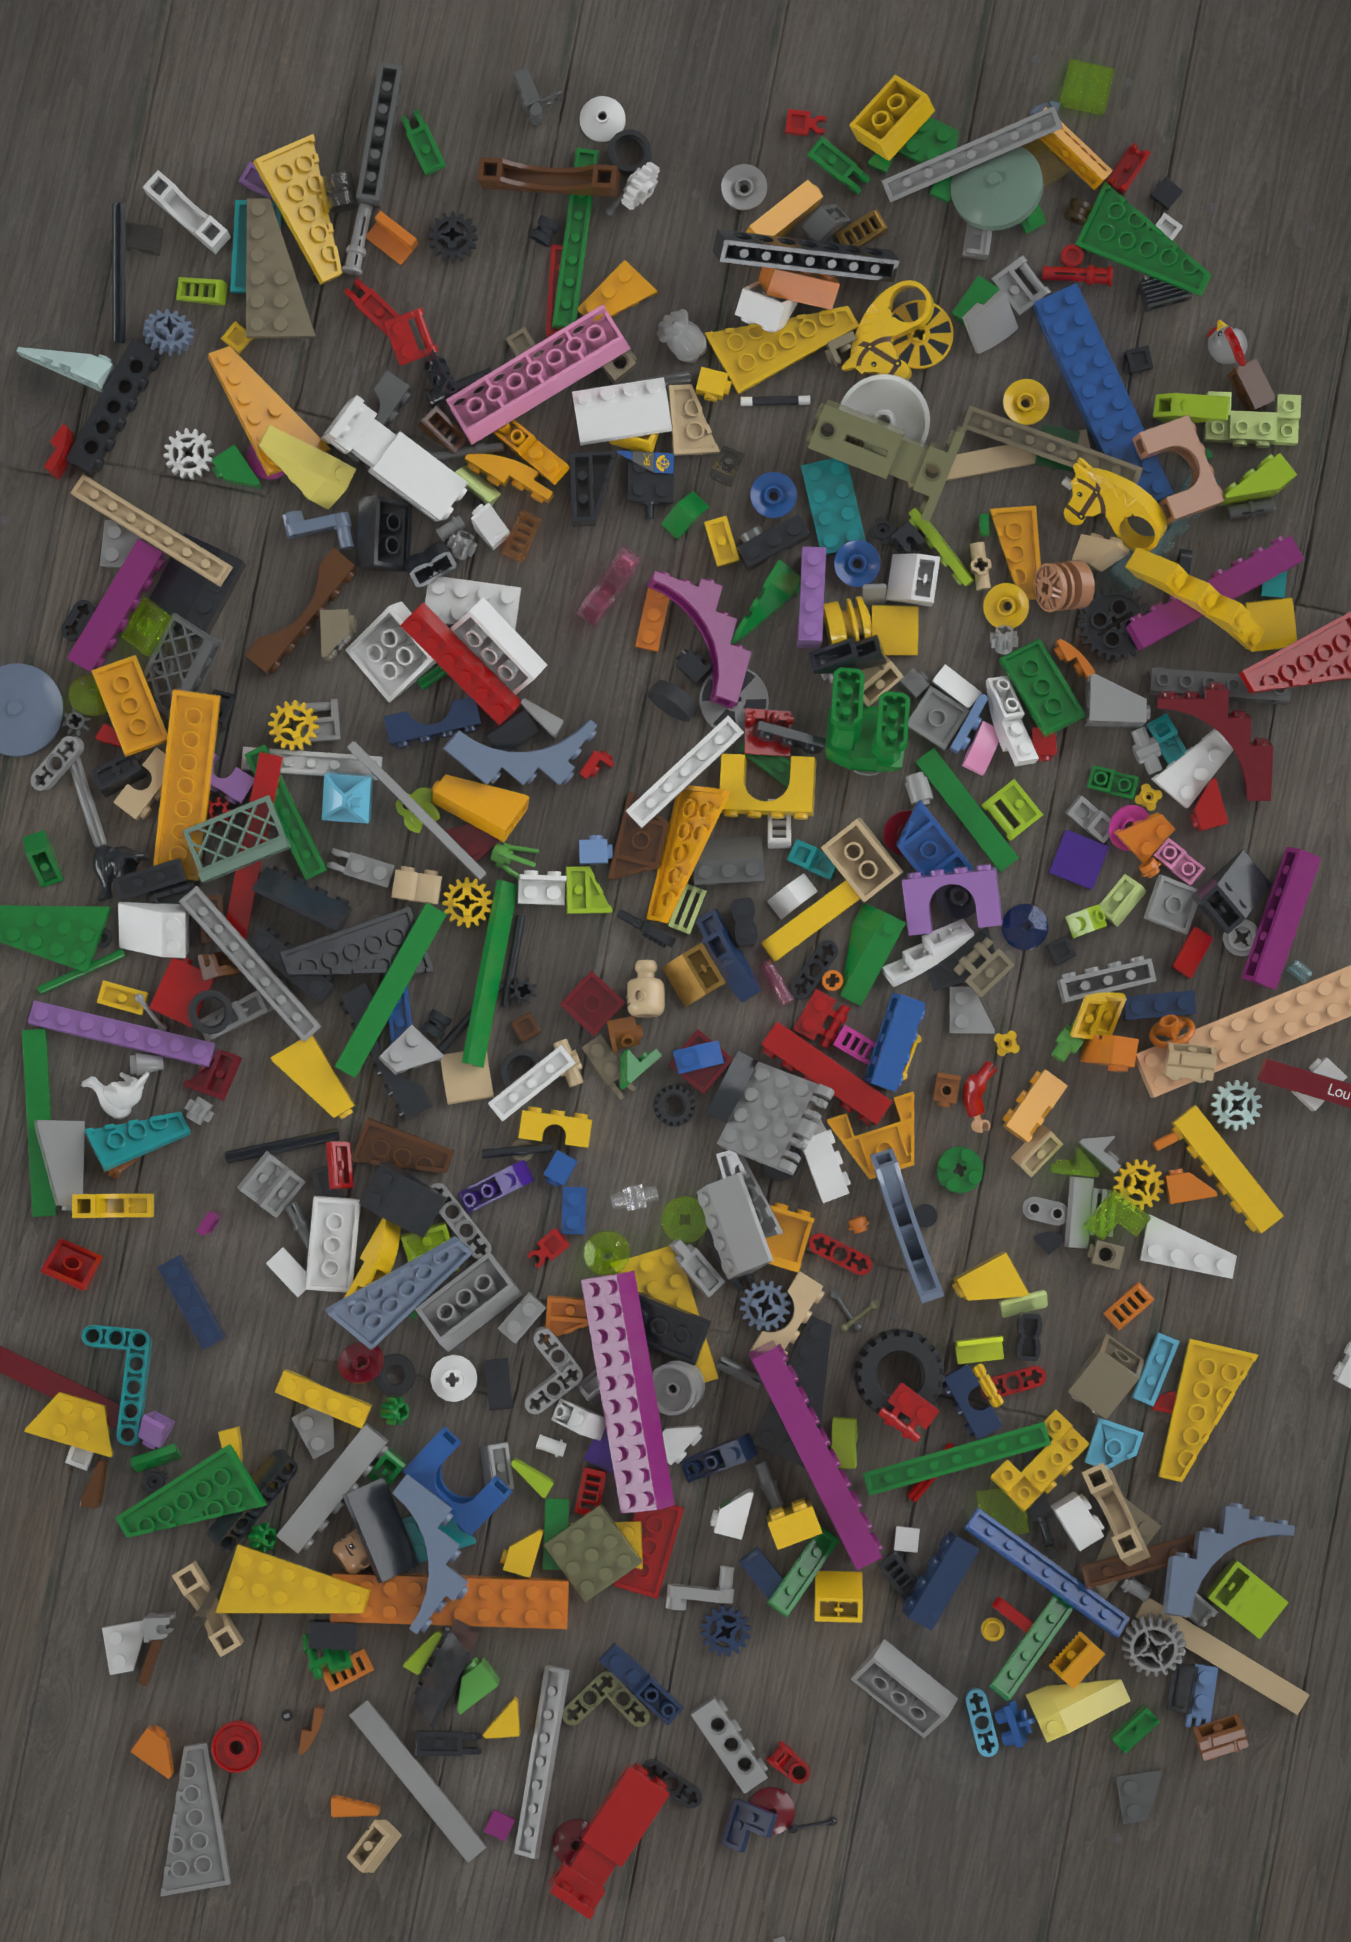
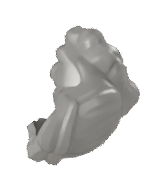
[657,309,707,363]

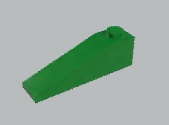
[730,560,801,645]
[840,903,906,1007]

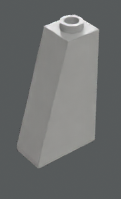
[34,1120,85,1211]

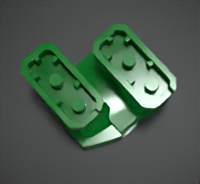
[826,667,910,772]

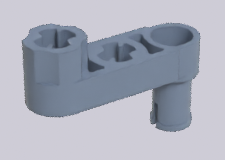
[282,511,355,550]

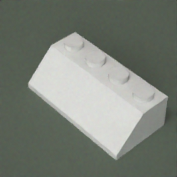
[572,377,672,445]
[450,597,547,695]

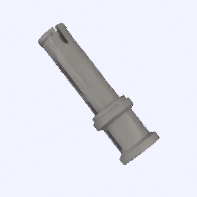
[342,203,373,276]

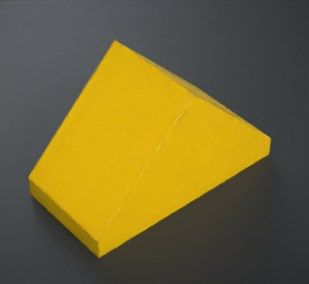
[483,1696,520,1739]

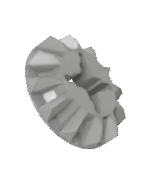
[1222,919,1258,956]

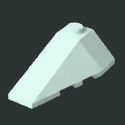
[17,347,116,392]

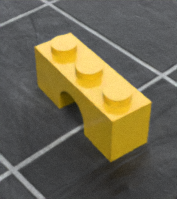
[518,1106,593,1148]

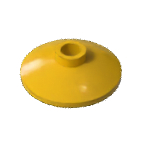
[1003,379,1050,425]
[983,583,1029,628]

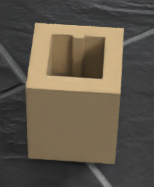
[1072,533,1130,572]

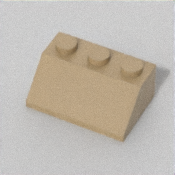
[821,817,903,903]

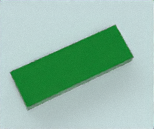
[737,741,791,789]
[543,1498,569,1570]

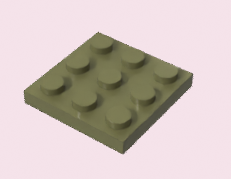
[544,1504,643,1602]

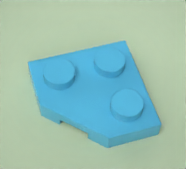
[1084,1417,1144,1469]

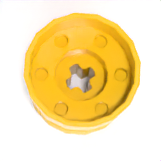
[823,596,872,645]

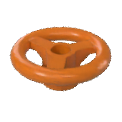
[1149,1014,1195,1049]

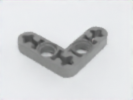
[524,1326,583,1414]

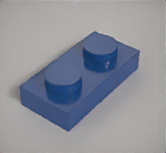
[562,1187,587,1234]

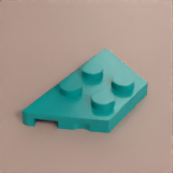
[402,1515,477,1563]

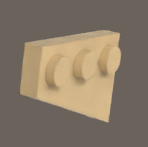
[668,384,720,456]

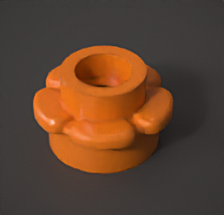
[1139,857,1161,878]
[848,1215,870,1234]

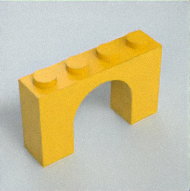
[720,754,816,820]

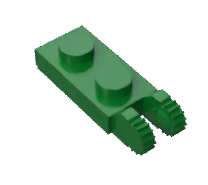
[400,109,446,177]
[807,137,871,195]

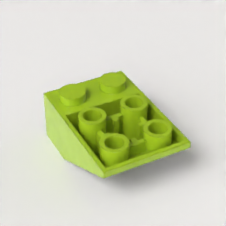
[1219,453,1297,506]
[1204,1558,1289,1639]

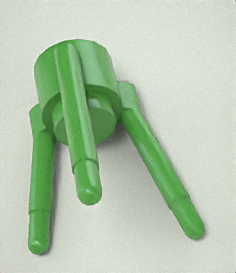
[491,843,539,879]

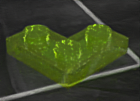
[1084,1189,1151,1240]

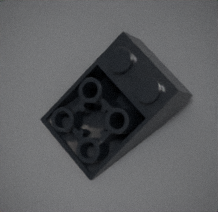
[1191,849,1271,934]

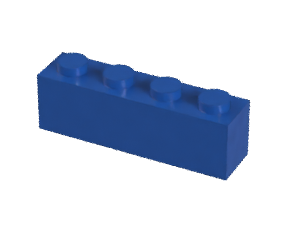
[863,993,925,1092]

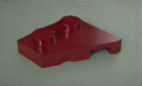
[444,823,500,863]

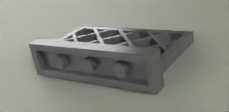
[143,613,224,720]

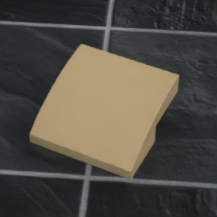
[441,1051,494,1105]

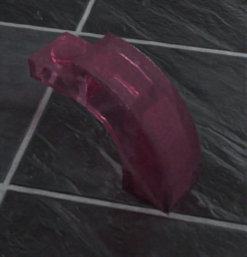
[576,545,642,627]

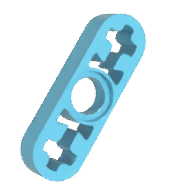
[965,1688,999,1757]

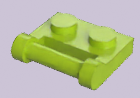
[981,779,1043,841]

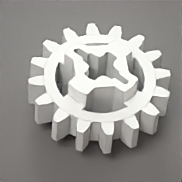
[621,162,660,210]
[163,428,215,480]

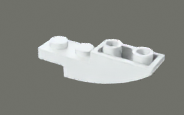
[986,676,1039,766]

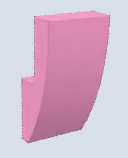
[962,721,999,775]
[1154,838,1205,887]

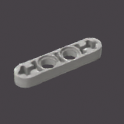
[430,1183,492,1259]

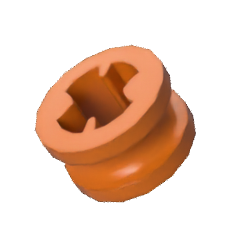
[822,970,843,991]

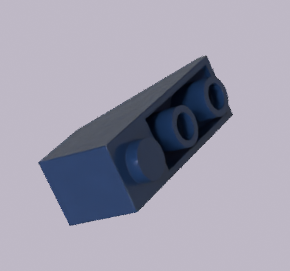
[680,1433,758,1483]

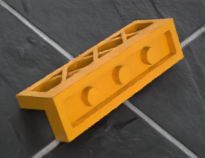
[1039,107,1113,191]

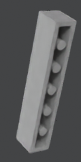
[276,1423,389,1553]

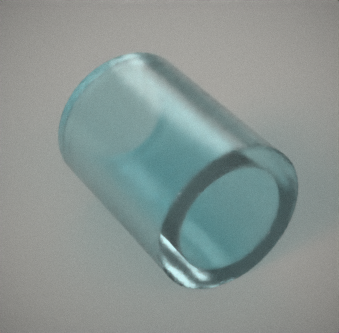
[1287,959,1313,984]

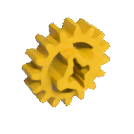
[268,700,320,752]
[442,877,493,928]
[1113,1159,1165,1210]

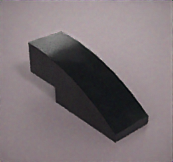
[809,635,887,674]
[706,1051,758,1123]

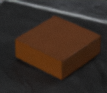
[510,1012,542,1043]

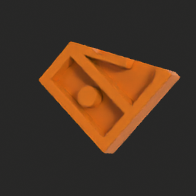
[1114,812,1175,863]
[544,1295,589,1342]

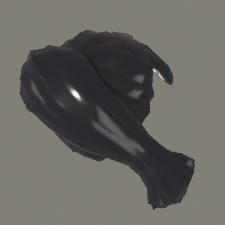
[93,846,150,902]

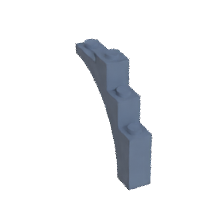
[443,719,598,785]
[870,1148,944,1303]
[392,1474,469,1634]
[1162,1503,1295,1618]

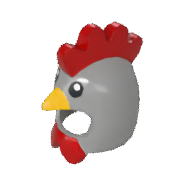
[1207,320,1248,367]

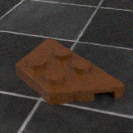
[608,792,669,880]

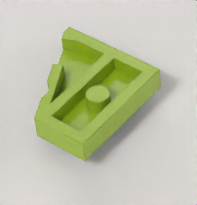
[565,866,612,914]

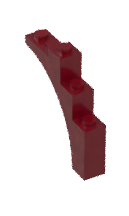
[1155,682,1274,801]

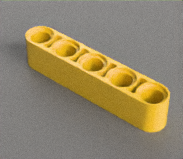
[761,880,861,962]

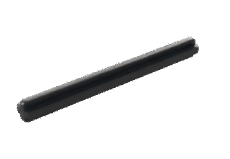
[112,203,126,343]

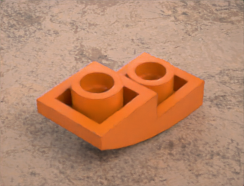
[1054,639,1096,680]

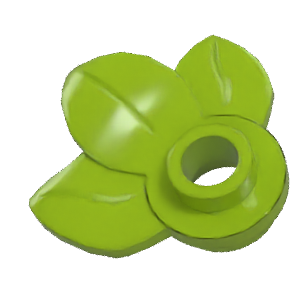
[396,788,440,833]

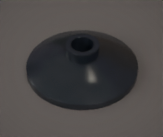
[936,884,976,919]

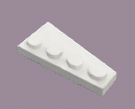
[1151,729,1233,808]
[1139,1214,1237,1279]

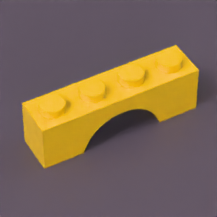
[275,1369,373,1429]

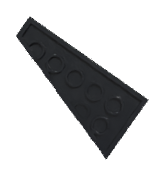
[279,906,435,976]
[752,1315,832,1469]

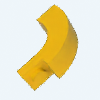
[72,1194,154,1218]

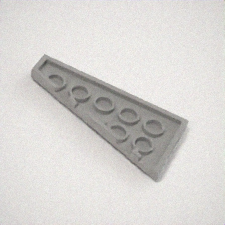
[160,1742,231,1897]

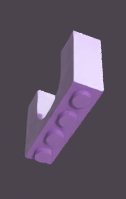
[797,547,826,649]
[902,864,1003,936]

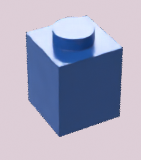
[543,1150,578,1187]

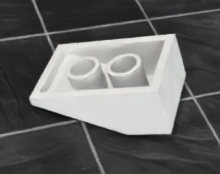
[118,902,190,958]

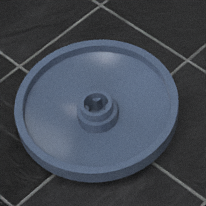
[0,663,65,757]

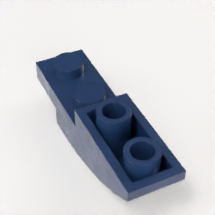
[695,909,762,1002]
[598,1642,684,1725]

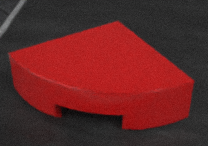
[1151,1391,1177,1414]

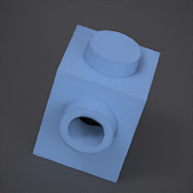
[579,835,613,865]

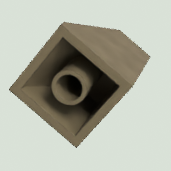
[1068,1333,1145,1419]

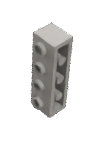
[1057,956,1157,1004]

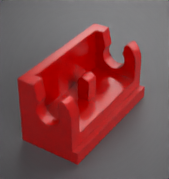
[1106,143,1151,196]

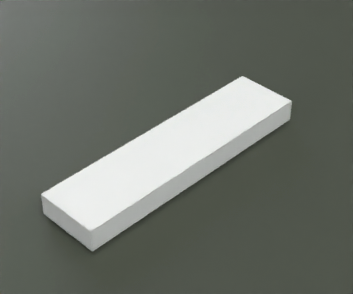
[488,1045,576,1121]

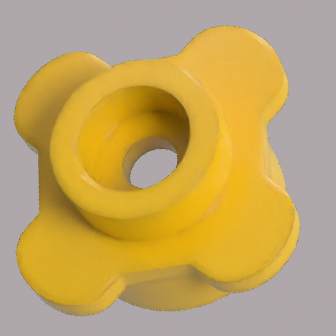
[1135,784,1162,811]
[994,1031,1020,1056]

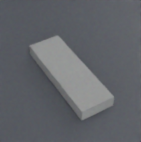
[1064,1177,1094,1249]

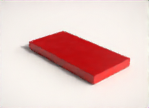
[613,1505,684,1599]

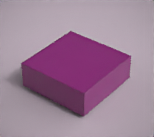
[484,1809,515,1842]

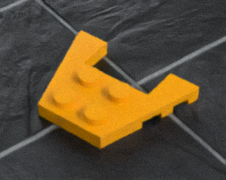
[827,1091,914,1180]

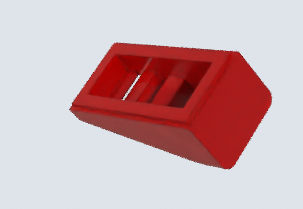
[95,723,147,753]
[574,1466,607,1515]

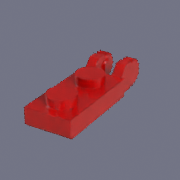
[344,278,399,337]

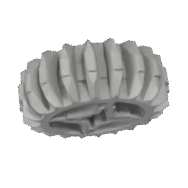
[1122,1613,1186,1677]

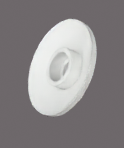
[579,96,626,142]

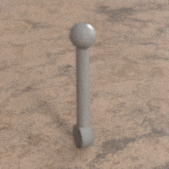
[135,993,168,1032]

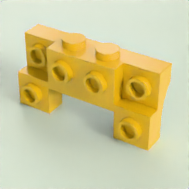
[990,1410,1089,1512]

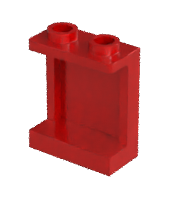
[149,957,217,1028]

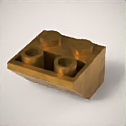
[662,942,726,1008]

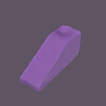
[138,1411,175,1449]

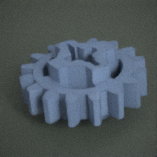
[143,309,194,356]
[740,1280,790,1331]

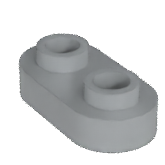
[1022,1197,1067,1225]

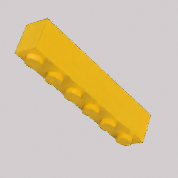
[1171,1105,1283,1234]

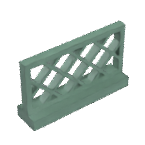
[182,795,292,883]

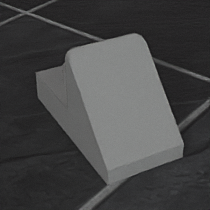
[1077,1136,1121,1173]

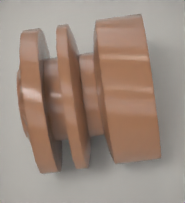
[1034,560,1095,612]

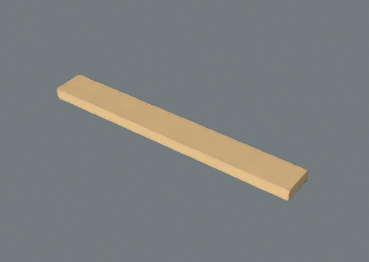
[908,429,1090,489]
[70,474,233,587]
[1135,1597,1309,1715]

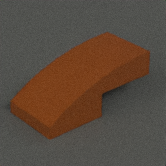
[299,1704,326,1755]

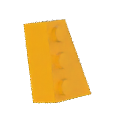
[1002,1069,1068,1143]

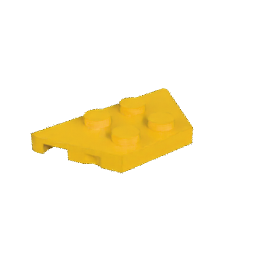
[24,1392,114,1457]

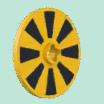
[892,300,954,369]

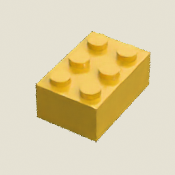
[849,74,935,161]
[766,1498,822,1550]

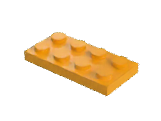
[92,655,168,757]

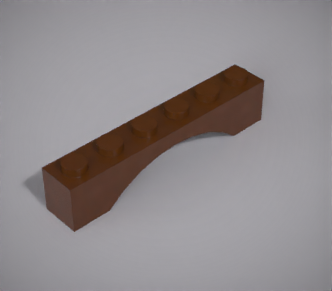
[477,157,621,197]
[245,548,357,676]

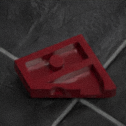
[183,1049,242,1101]

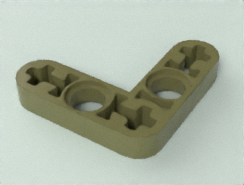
[562,1670,650,1727]

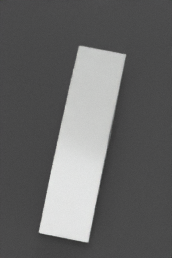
[882,919,974,987]

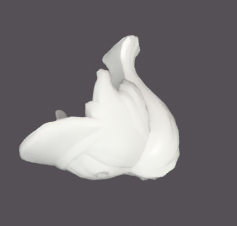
[81,1071,149,1119]

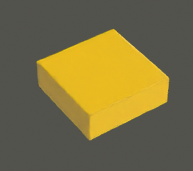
[220,321,253,354]

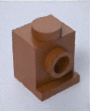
[607,1016,644,1054]
[932,1072,961,1108]

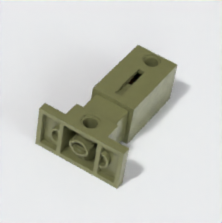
[806,399,966,522]

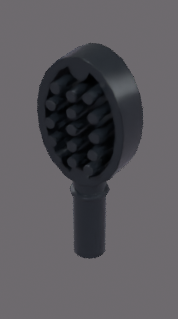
[617,909,677,948]

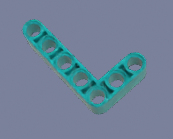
[81,1325,152,1446]

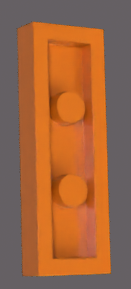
[635,587,670,652]

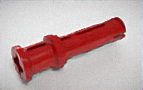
[1042,265,1113,287]

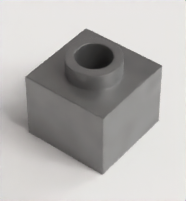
[898,668,929,700]

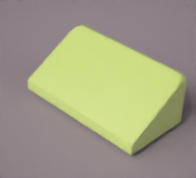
[455,466,501,506]
[1099,874,1146,927]
[999,1289,1048,1318]

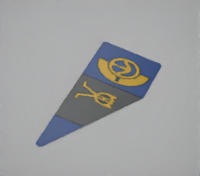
[617,451,674,474]

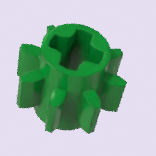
[380,1397,409,1425]
[248,1523,278,1553]

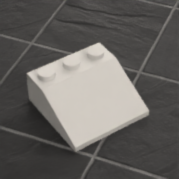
[345,601,437,703]

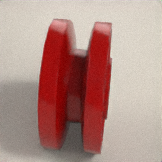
[211,1720,263,1773]

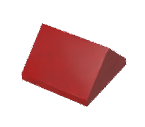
[40,1238,103,1291]

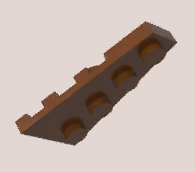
[351,1117,455,1173]

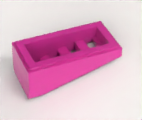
[833,1025,876,1065]

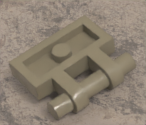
[953,937,1015,998]

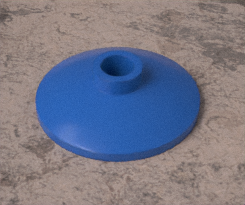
[750,472,797,518]
[834,540,881,587]

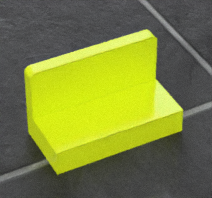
[954,1335,1004,1364]

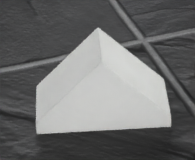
[767,873,818,920]

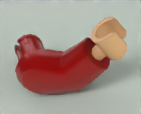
[962,1061,997,1133]

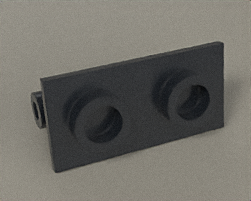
[424,350,458,398]
[149,879,196,904]

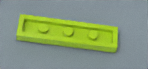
[909,507,975,586]

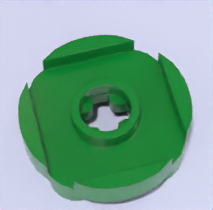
[936,1147,983,1193]

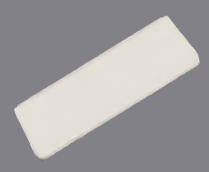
[931,664,982,710]

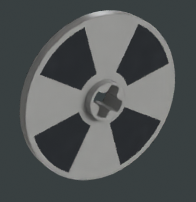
[699,669,769,733]

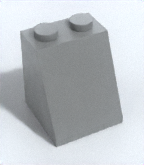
[1084,674,1150,728]

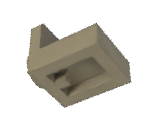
[824,331,856,367]

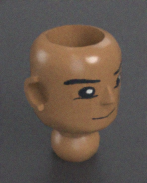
[333,1529,370,1574]

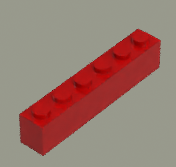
[400,602,521,725]
[761,1022,893,1126]

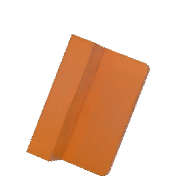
[366,211,418,265]

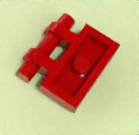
[793,989,850,1049]
[878,1382,940,1443]

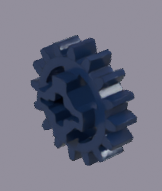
[700,1604,751,1657]

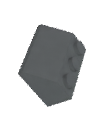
[693,836,764,886]

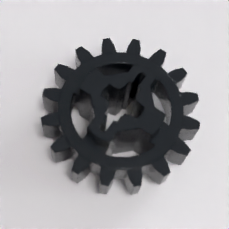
[428,211,478,263]

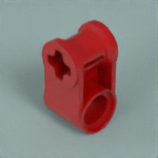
[765,1740,810,1784]

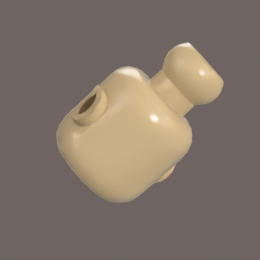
[625,960,665,1018]

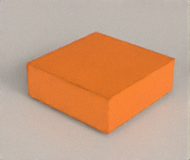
[1151,1132,1179,1151]

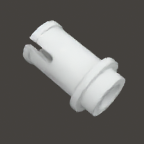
[536,1434,567,1458]

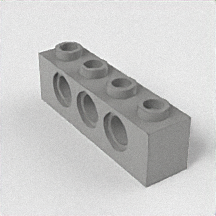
[691,1696,769,1794]

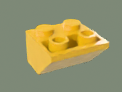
[814,1570,863,1623]

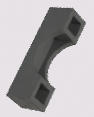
[335,371,412,466]

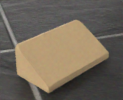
[1011,1125,1063,1178]

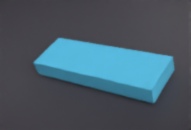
[1131,1332,1180,1406]

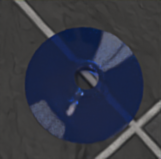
[1002,904,1048,950]

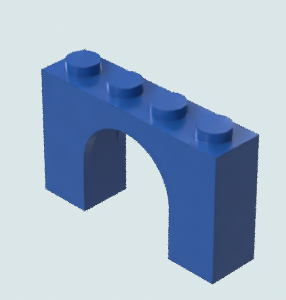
[403,1426,513,1536]

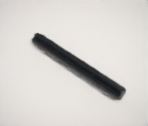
[225,1128,340,1163]

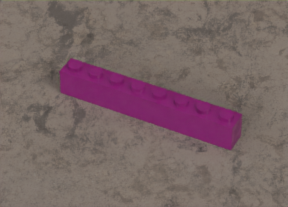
[1126,535,1305,651]

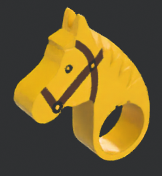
[842,280,934,381]
[1064,457,1167,551]

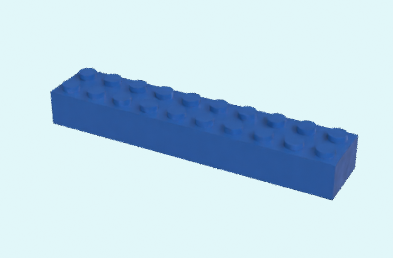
[1032,283,1174,515]

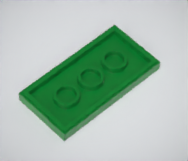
[999,638,1086,738]

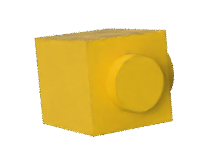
[696,367,732,402]

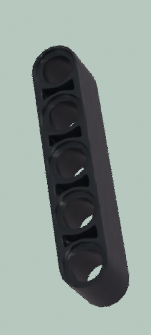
[207,1449,298,1553]

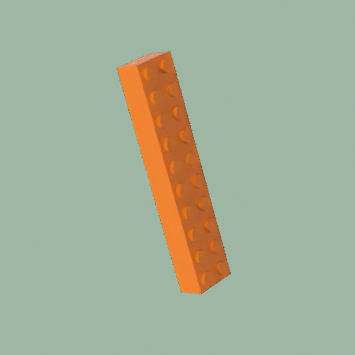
[330,1571,569,1629]

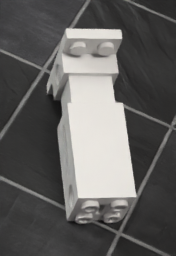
[320,395,468,522]

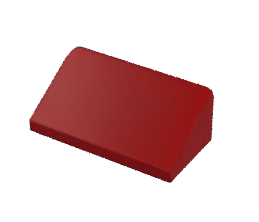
[1170,926,1213,979]

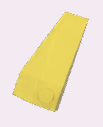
[258,425,356,510]
[1025,1679,1131,1743]

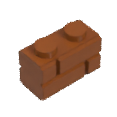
[1192,1714,1249,1761]

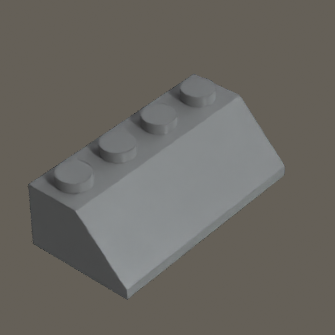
[697,1172,773,1280]
[415,1251,523,1352]
[851,1639,958,1738]

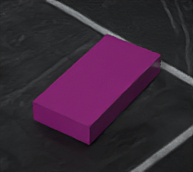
[196,1211,222,1236]

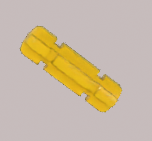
[972,1364,1004,1408]

